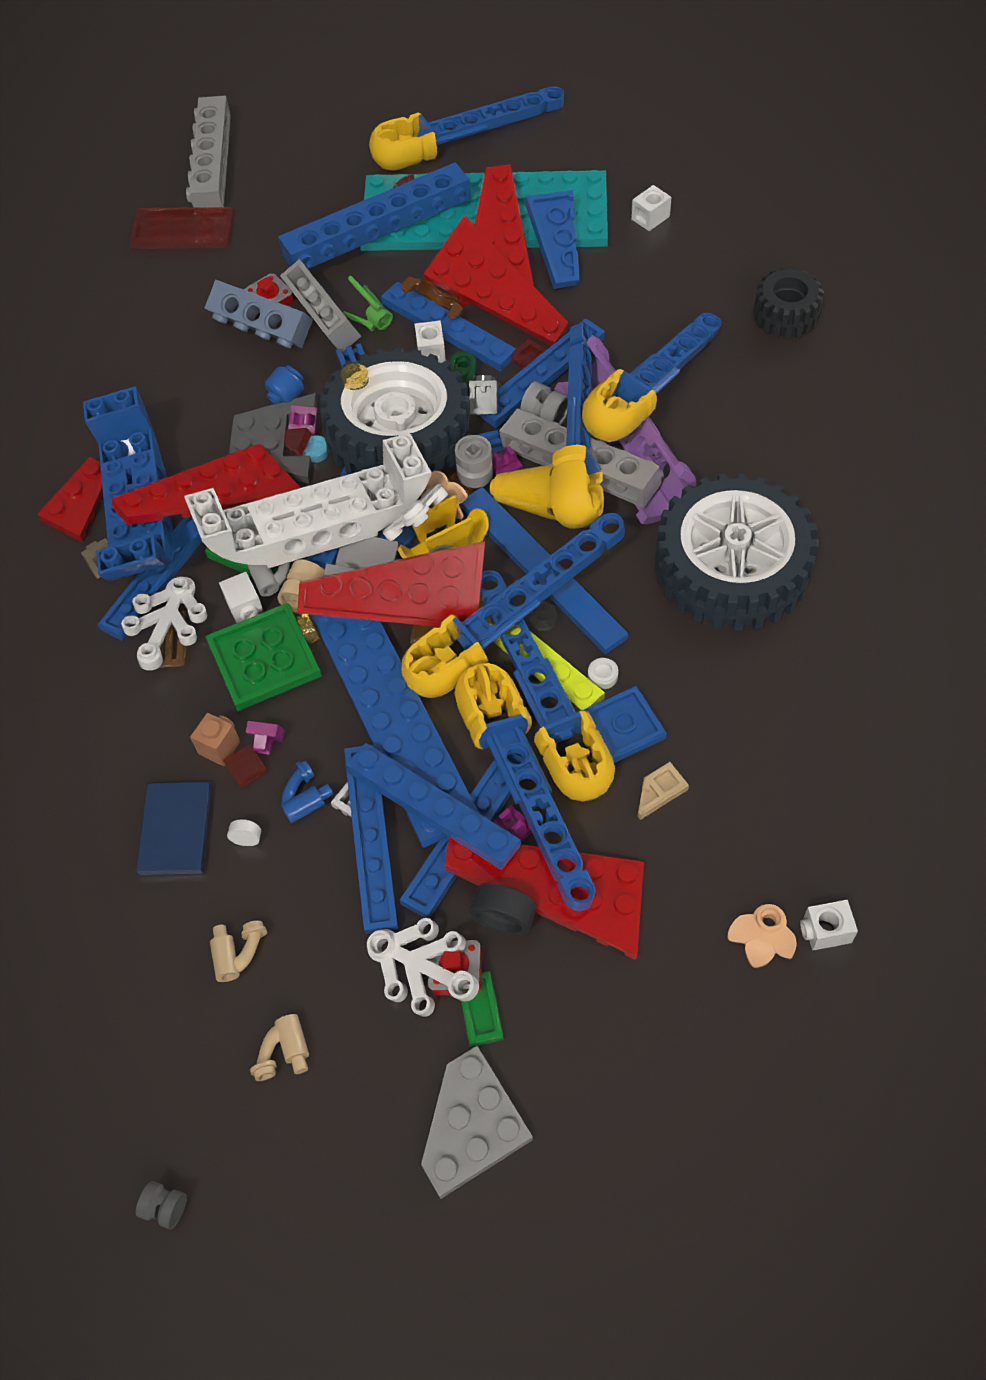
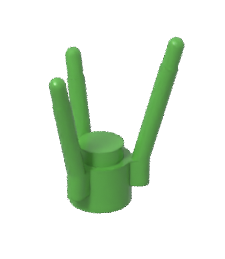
[342,276,393,331]

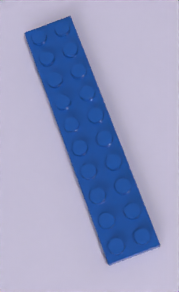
[310,614,480,848]

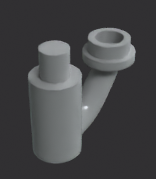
[247,562,290,596]

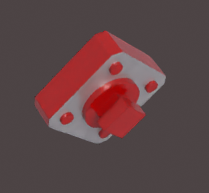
[244,274,294,314]
[428,940,483,996]

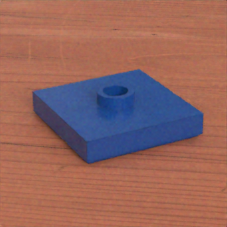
[582,686,667,763]

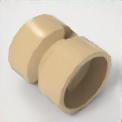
[277,560,325,615]

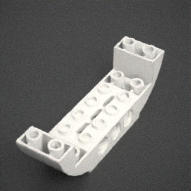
[184,433,431,568]

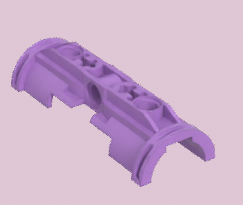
[554,335,696,524]

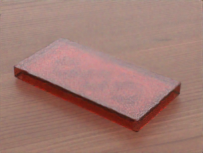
[130,207,234,249]

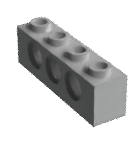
[280,259,361,352]

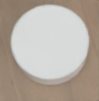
[588,658,618,689]
[227,819,261,846]

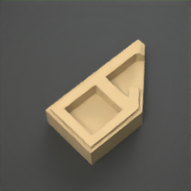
[638,762,689,820]

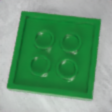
[205,603,322,711]

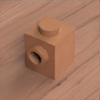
[190,713,240,766]

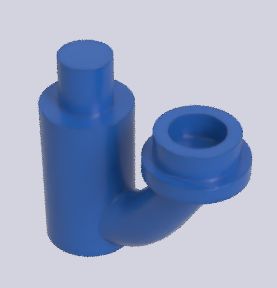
[281,760,333,824]

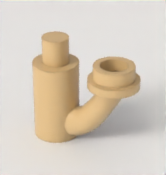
[210,921,267,982]
[250,1014,309,1081]

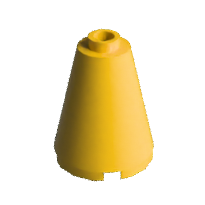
[490,464,557,521]

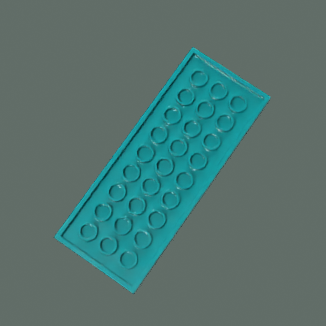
[360,170,608,251]

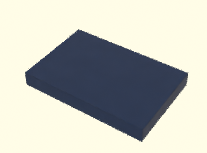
[136,782,212,875]

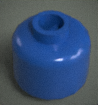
[264,365,304,404]

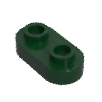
[449,352,476,396]

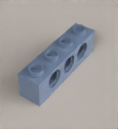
[204,279,313,349]

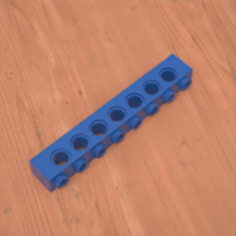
[278,162,471,269]

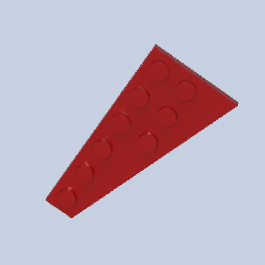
[459,164,534,306]
[424,215,569,346]
[112,443,301,525]
[297,541,485,627]
[444,837,644,960]

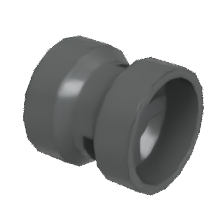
[136,1181,187,1230]

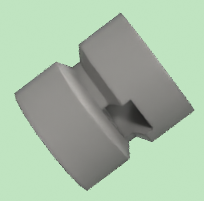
[520,381,568,426]
[455,435,493,488]

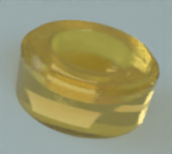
[340,364,369,390]
[297,614,320,643]

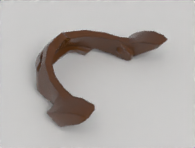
[401,276,463,320]

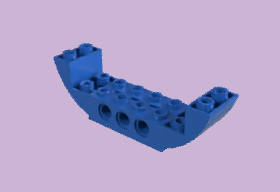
[83,386,176,581]

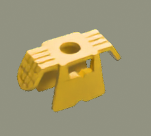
[397,496,489,559]

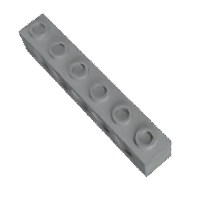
[186,96,231,212]
[499,408,661,508]

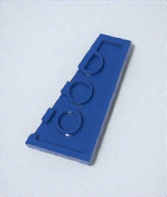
[525,190,579,289]

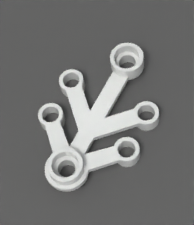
[382,482,448,542]
[121,577,207,670]
[367,918,479,1017]

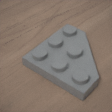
[421,1046,533,1199]

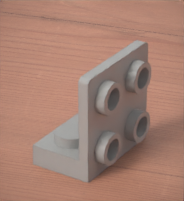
[324,537,399,576]

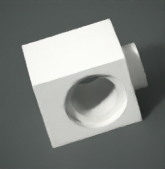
[631,185,671,231]
[415,320,446,363]
[219,572,263,623]
[800,900,858,951]

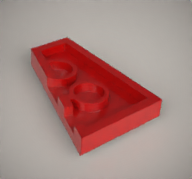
[37,457,103,543]

